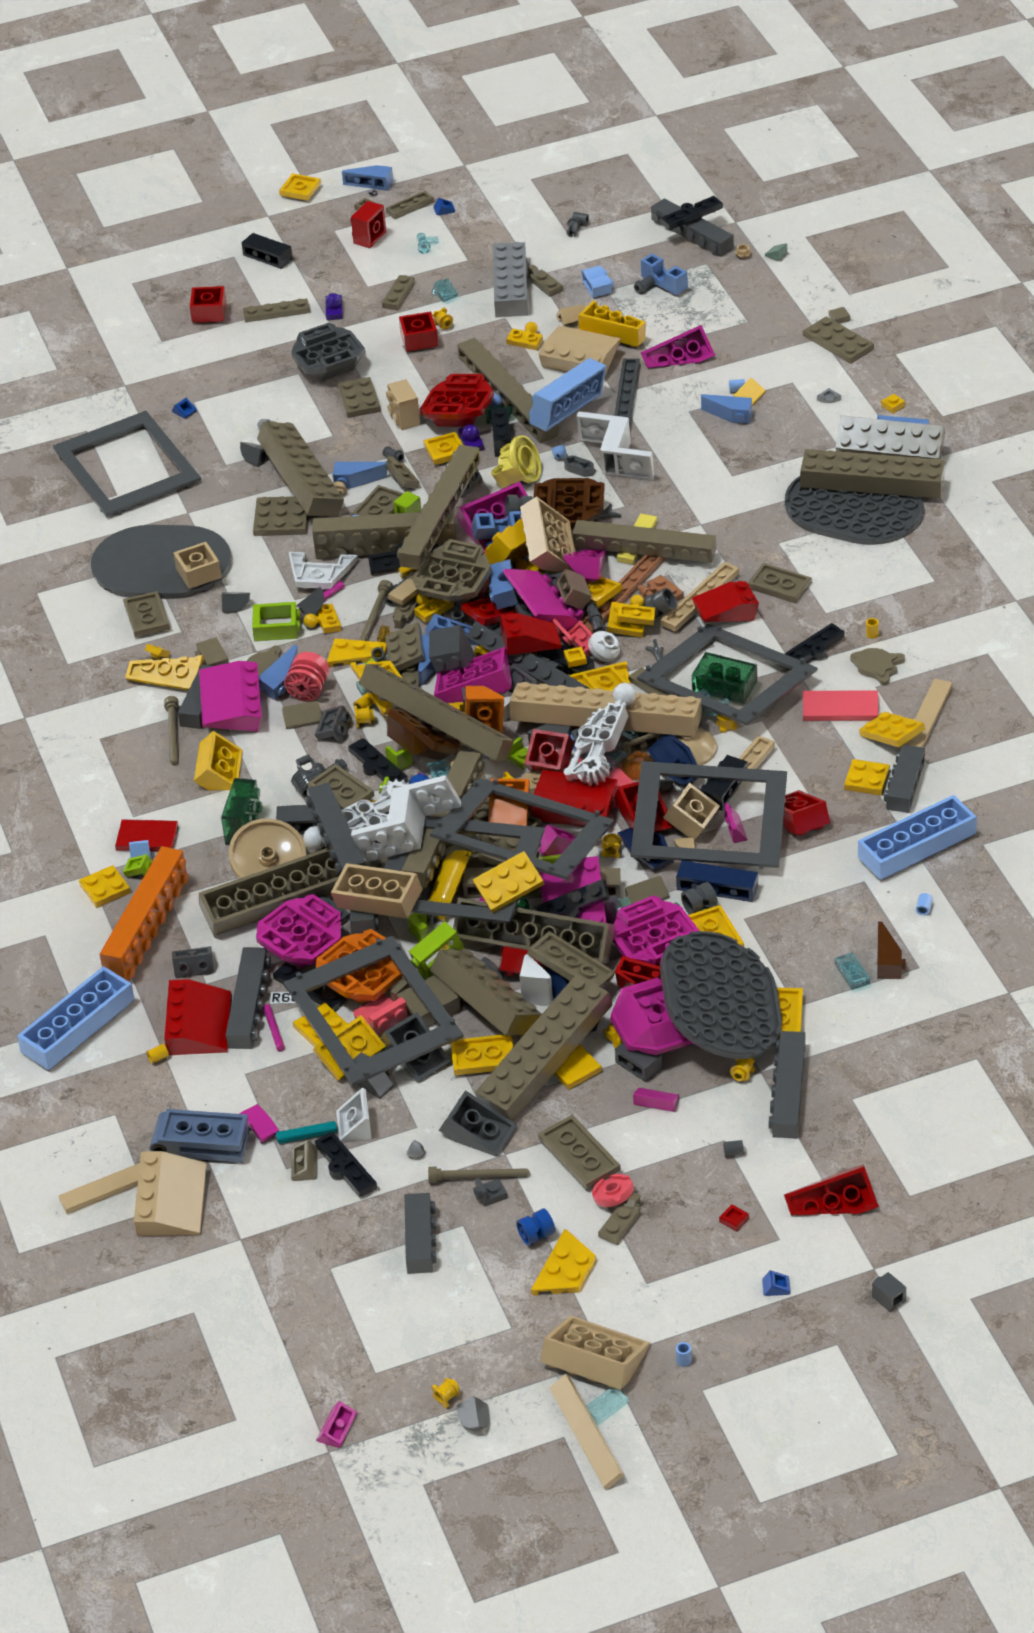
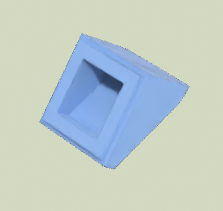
[129,840,151,859]

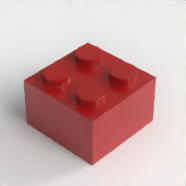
[350,201,387,248]
[189,286,227,323]
[399,311,438,352]
[524,729,574,773]

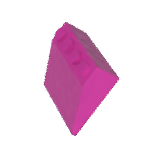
[456,482,528,551]
[503,569,579,636]
[434,647,512,705]
[199,661,262,732]
[539,856,606,923]

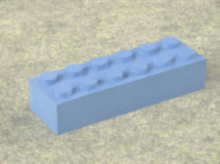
[529,358,606,431]
[858,795,977,880]
[17,966,135,1070]

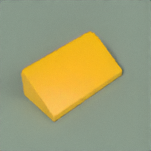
[733,378,766,406]

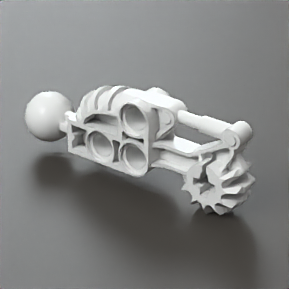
[564,683,636,786]
[303,779,408,850]

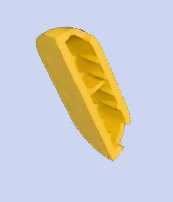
[428,850,472,922]

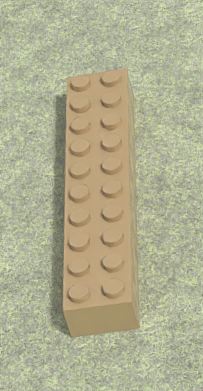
[509,682,701,737]

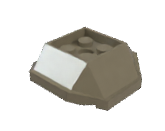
[412,539,492,604]

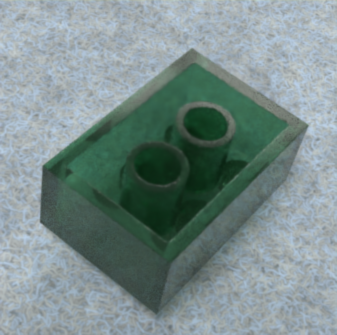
[692,652,758,704]
[221,778,263,845]

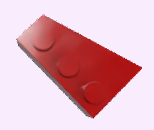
[615,956,661,988]

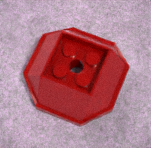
[420,374,494,427]

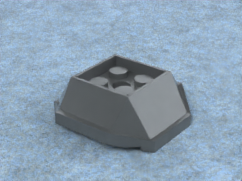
[291,323,366,381]

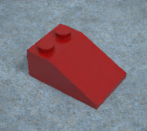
[692,581,759,622]
[500,613,562,655]
[614,782,674,833]
[783,790,830,836]

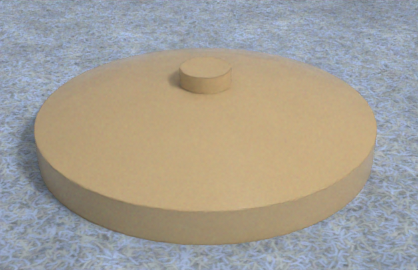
[229,818,306,879]

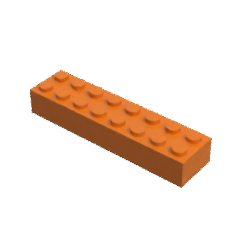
[99,846,189,982]

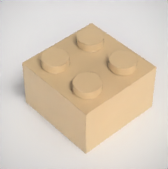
[386,379,420,430]
[173,542,222,589]
[663,783,720,840]

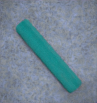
[276,1121,337,1144]

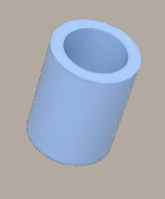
[729,379,745,392]
[916,893,932,915]
[676,1342,692,1367]

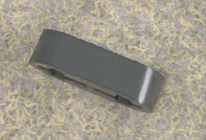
[564,455,594,477]

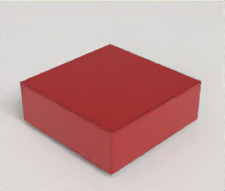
[719,1204,749,1232]

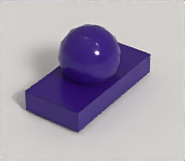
[325,293,343,320]
[458,425,484,451]

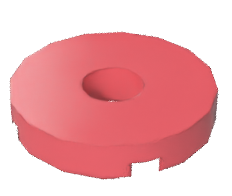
[592,1174,634,1207]

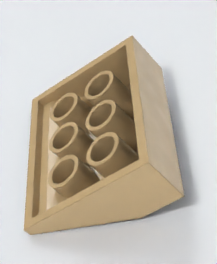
[538,325,621,377]
[520,497,575,573]
[134,1151,207,1236]
[540,1315,650,1390]

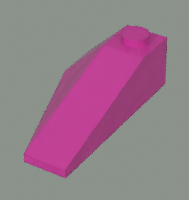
[641,325,715,368]
[564,549,606,582]

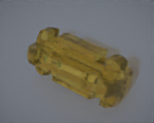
[377,625,390,643]

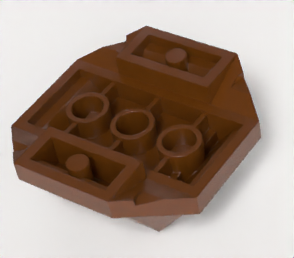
[533,478,605,529]
[384,708,460,760]

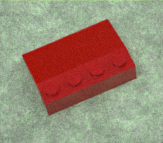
[530,770,618,827]
[164,979,231,1055]

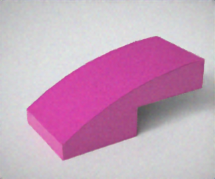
[240,1104,279,1143]

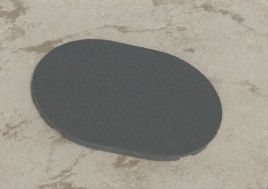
[785,476,924,545]
[91,525,231,598]
[660,931,782,1059]

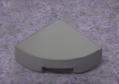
[817,388,841,403]

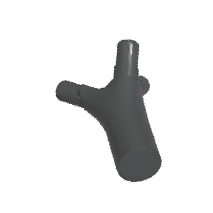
[594,504,621,521]
[645,639,664,661]

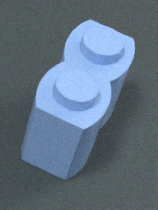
[581,265,613,298]

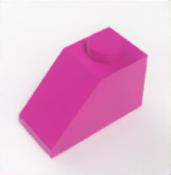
[539,824,576,856]

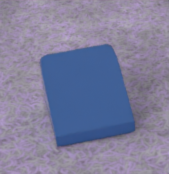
[433,198,455,215]
[172,397,197,419]
[762,1270,790,1296]

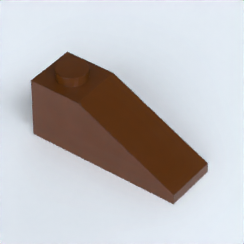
[877,921,906,979]

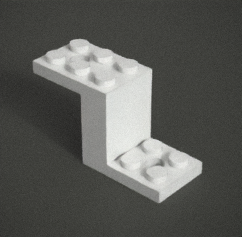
[577,411,655,481]
[351,775,462,862]

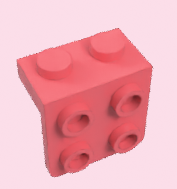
[552,619,593,656]
[353,994,408,1035]

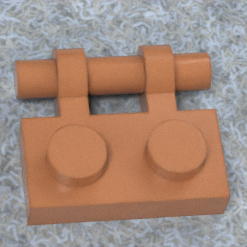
[637,575,684,601]

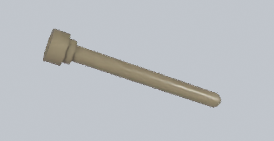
[359,580,393,641]
[164,696,179,765]
[428,1166,530,1184]

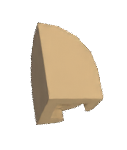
[556,304,585,325]

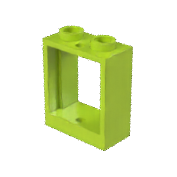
[252,602,301,642]
[408,921,464,980]

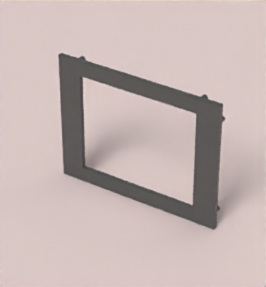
[53,411,201,517]
[637,624,818,726]
[631,761,787,869]
[430,778,614,880]
[384,816,545,925]
[283,936,464,1086]

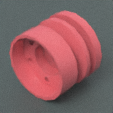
[284,652,330,701]

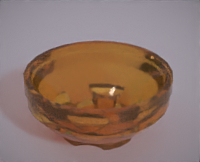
[622,751,655,781]

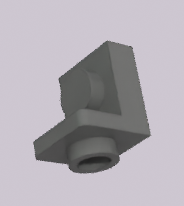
[473,1178,507,1206]

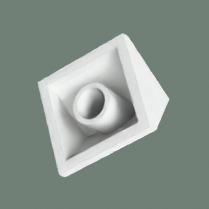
[520,954,553,1006]
[336,1088,372,1143]

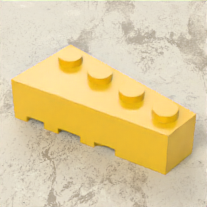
[578,300,646,347]

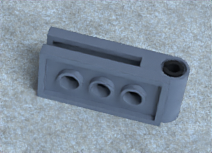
[149,1109,250,1162]

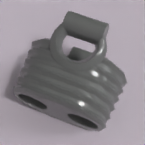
[291,754,326,797]

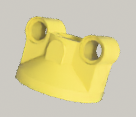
[491,435,541,488]

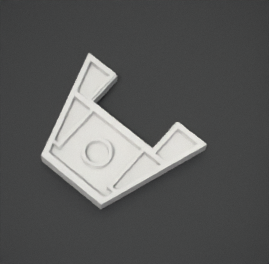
[288,552,358,590]

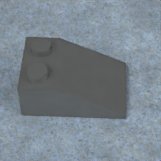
[381,1012,451,1083]
[438,1090,517,1157]

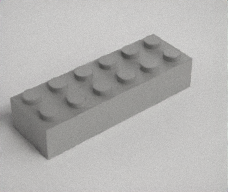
[493,242,528,317]

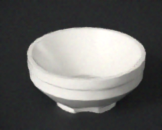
[588,631,620,662]

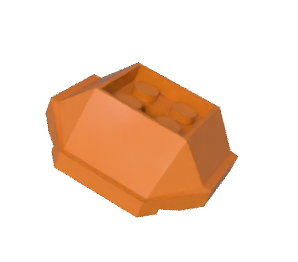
[316,929,402,1005]

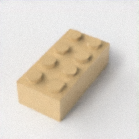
[331,863,422,919]

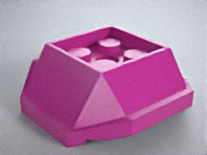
[256,894,341,969]
[612,895,700,966]
[610,978,693,1055]

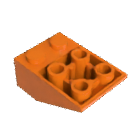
[488,778,531,826]

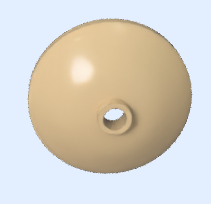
[673,728,717,765]

